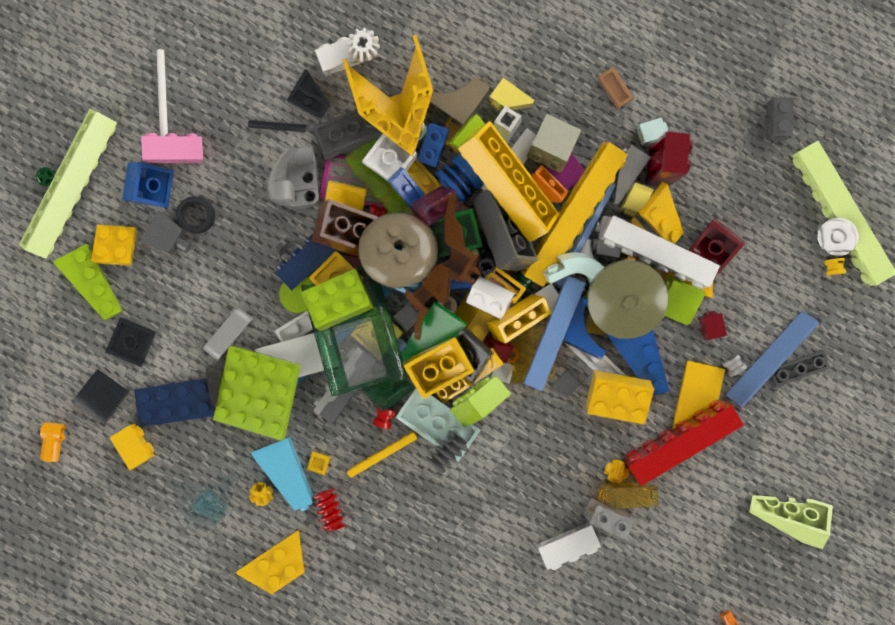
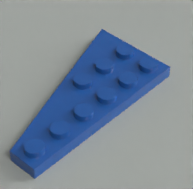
[582,298,670,396]

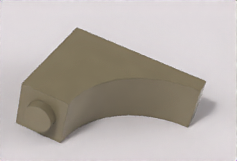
[429,77,490,128]

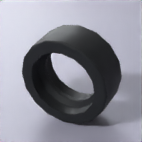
[176,196,216,234]

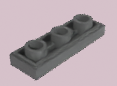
[771,350,830,387]

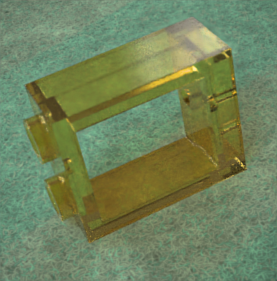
[597,481,658,509]

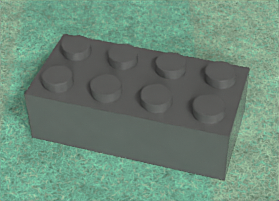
[472,189,538,271]

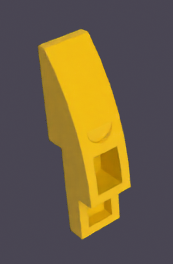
[436,348,503,404]

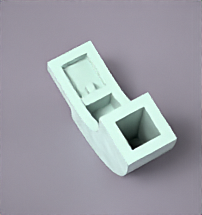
[543,252,604,285]

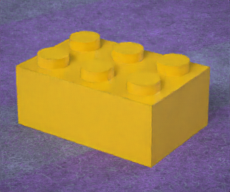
[586,370,654,425]

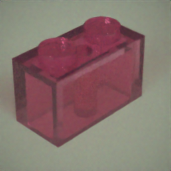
[411,185,460,226]

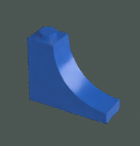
[562,294,606,360]

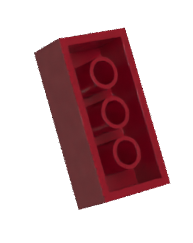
[646,131,693,187]

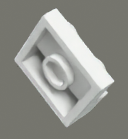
[362,134,417,180]

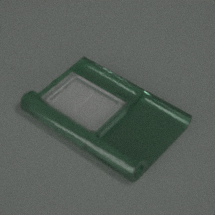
[301,265,407,397]

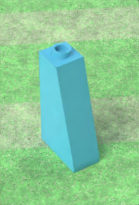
[251,437,315,511]

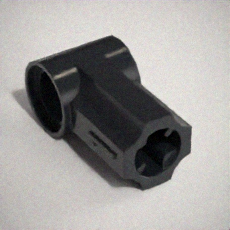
[478,243,496,275]

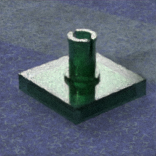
[359,365,414,412]

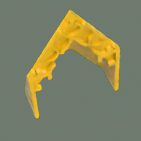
[342,35,433,157]

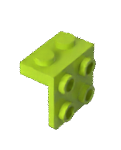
[663,276,705,325]

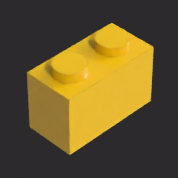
[109,424,155,471]

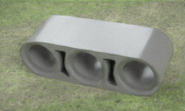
[203,307,254,362]

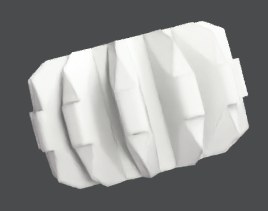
[347,27,380,63]

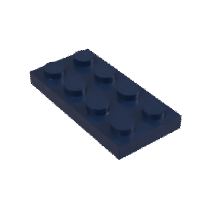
[134,378,215,427]

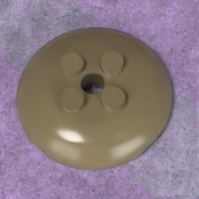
[359,213,438,288]

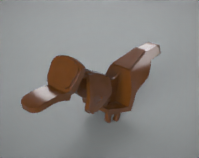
[404,194,481,340]

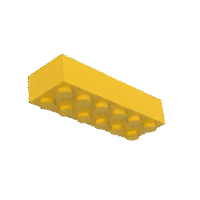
[458,121,560,242]

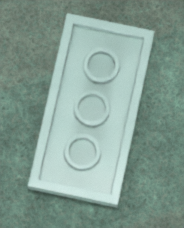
[396,388,481,462]

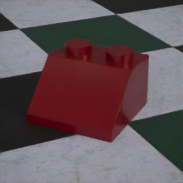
[688,217,745,274]

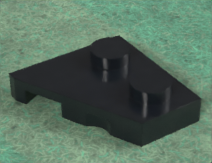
[287,69,330,121]

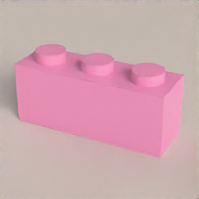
[141,133,203,163]

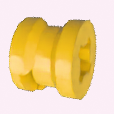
[824,258,846,276]

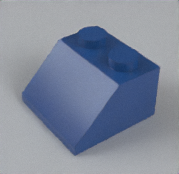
[122,162,174,208]

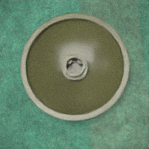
[587,260,668,339]

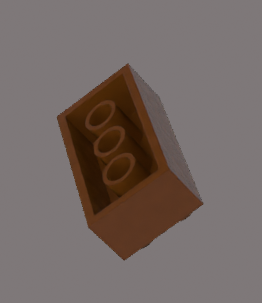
[311,199,379,257]

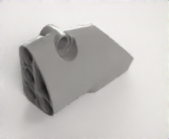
[268,146,320,209]

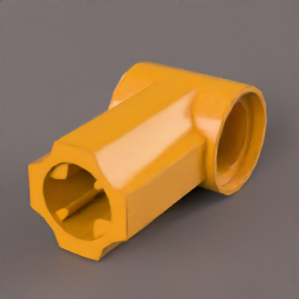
[40,422,67,462]

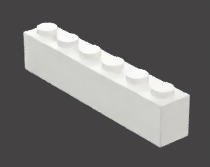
[600,215,720,289]

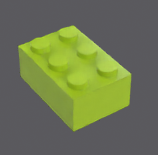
[301,269,374,331]
[450,375,511,428]

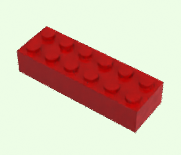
[623,400,744,486]

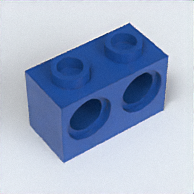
[417,123,450,167]

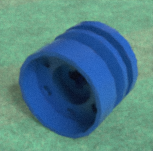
[436,152,485,204]

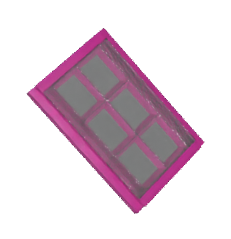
[320,155,391,209]

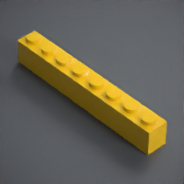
[520,141,628,287]

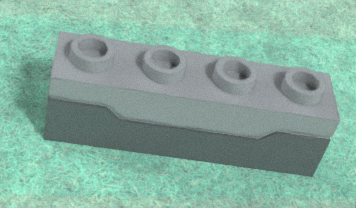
[313,347,378,424]

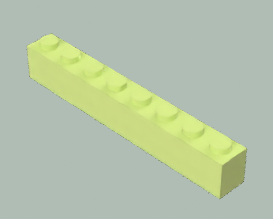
[19,109,117,258]
[792,141,895,286]

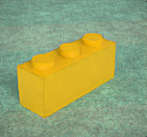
[487,294,551,343]

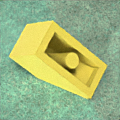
[489,78,534,111]
[620,182,654,218]

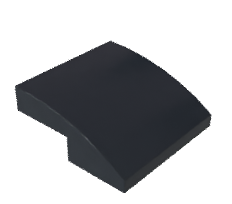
[73,369,129,425]

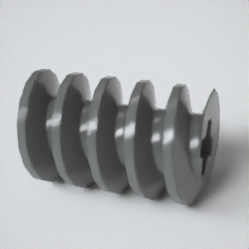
[426,430,468,473]

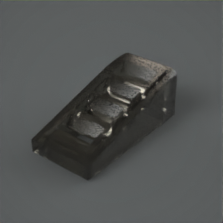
[206,366,224,407]

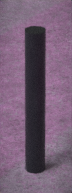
[248,120,306,132]

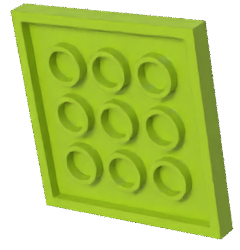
[213,345,301,441]

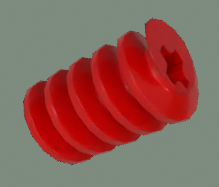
[312,488,346,532]

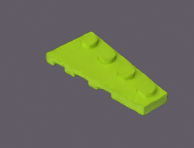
[53,244,123,320]

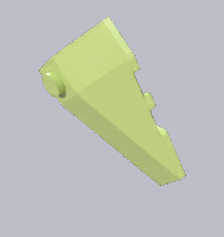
[749,495,833,549]

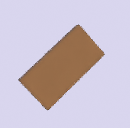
[597,66,634,109]

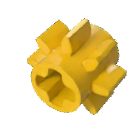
[604,460,630,483]
[249,482,273,506]

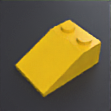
[403,337,475,399]

